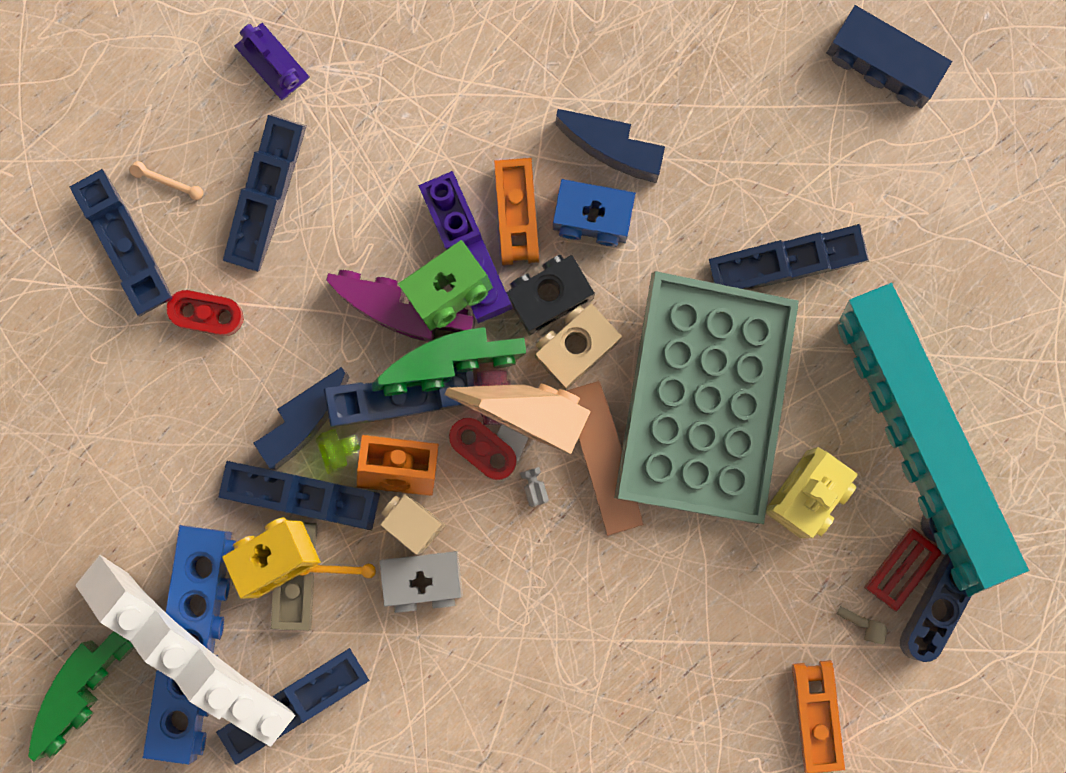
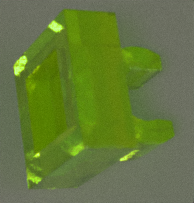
[315,429,360,474]

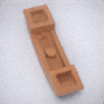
[566,381,644,536]

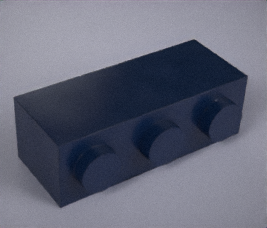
[826,5,953,109]

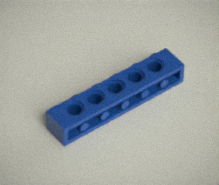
[143,525,236,765]

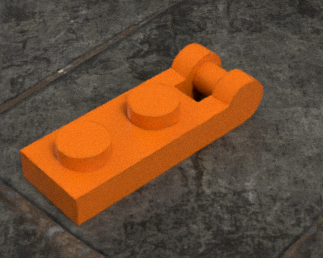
[494,158,539,266]
[792,660,845,773]

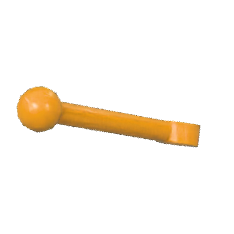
[300,563,376,579]

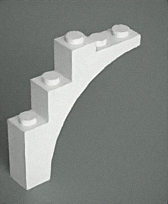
[76,555,295,747]

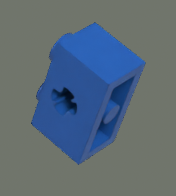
[553,179,636,247]

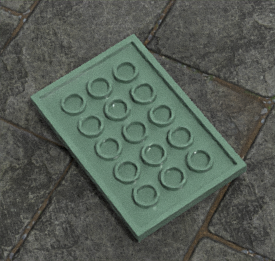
[614,271,799,524]

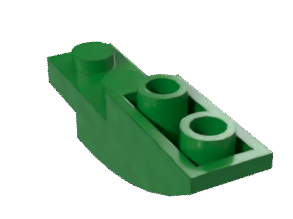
[372,327,526,396]
[28,631,135,762]

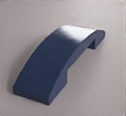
[69,169,173,317]
[324,367,476,427]

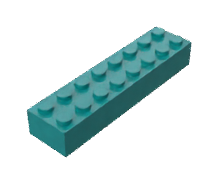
[837,282,1030,597]

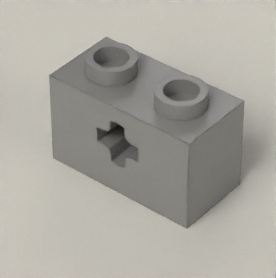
[379,551,463,613]

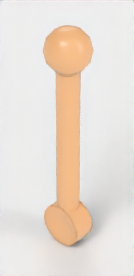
[129,161,203,201]

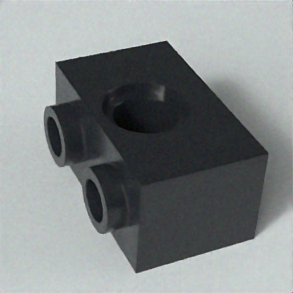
[506,255,595,336]

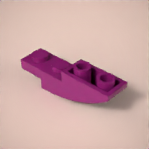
[326,269,475,342]

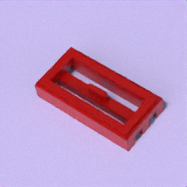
[864,528,942,612]

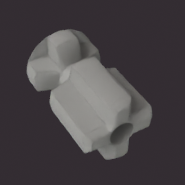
[520,467,549,507]

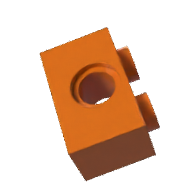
[357,435,439,496]

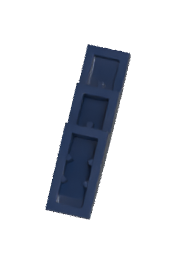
[223,114,307,272]
[709,224,870,290]
[218,461,380,530]
[216,648,370,765]

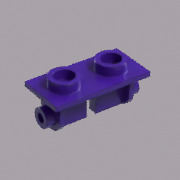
[234,23,310,101]

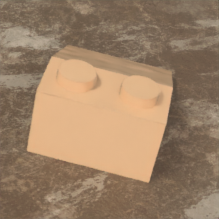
[444,383,591,454]

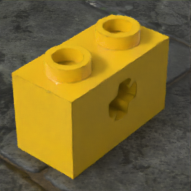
[222,518,321,599]

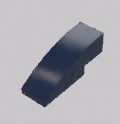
[556,109,665,183]
[253,367,350,470]

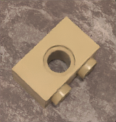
[535,303,622,391]
[380,494,446,555]

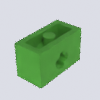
[398,240,493,331]

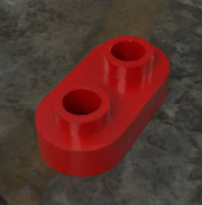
[166,290,244,336]
[449,418,517,480]

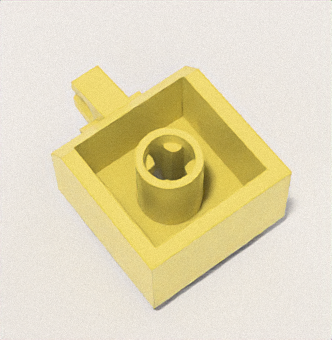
[766,447,858,538]

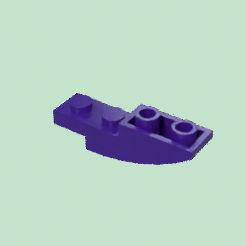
[418,171,513,324]

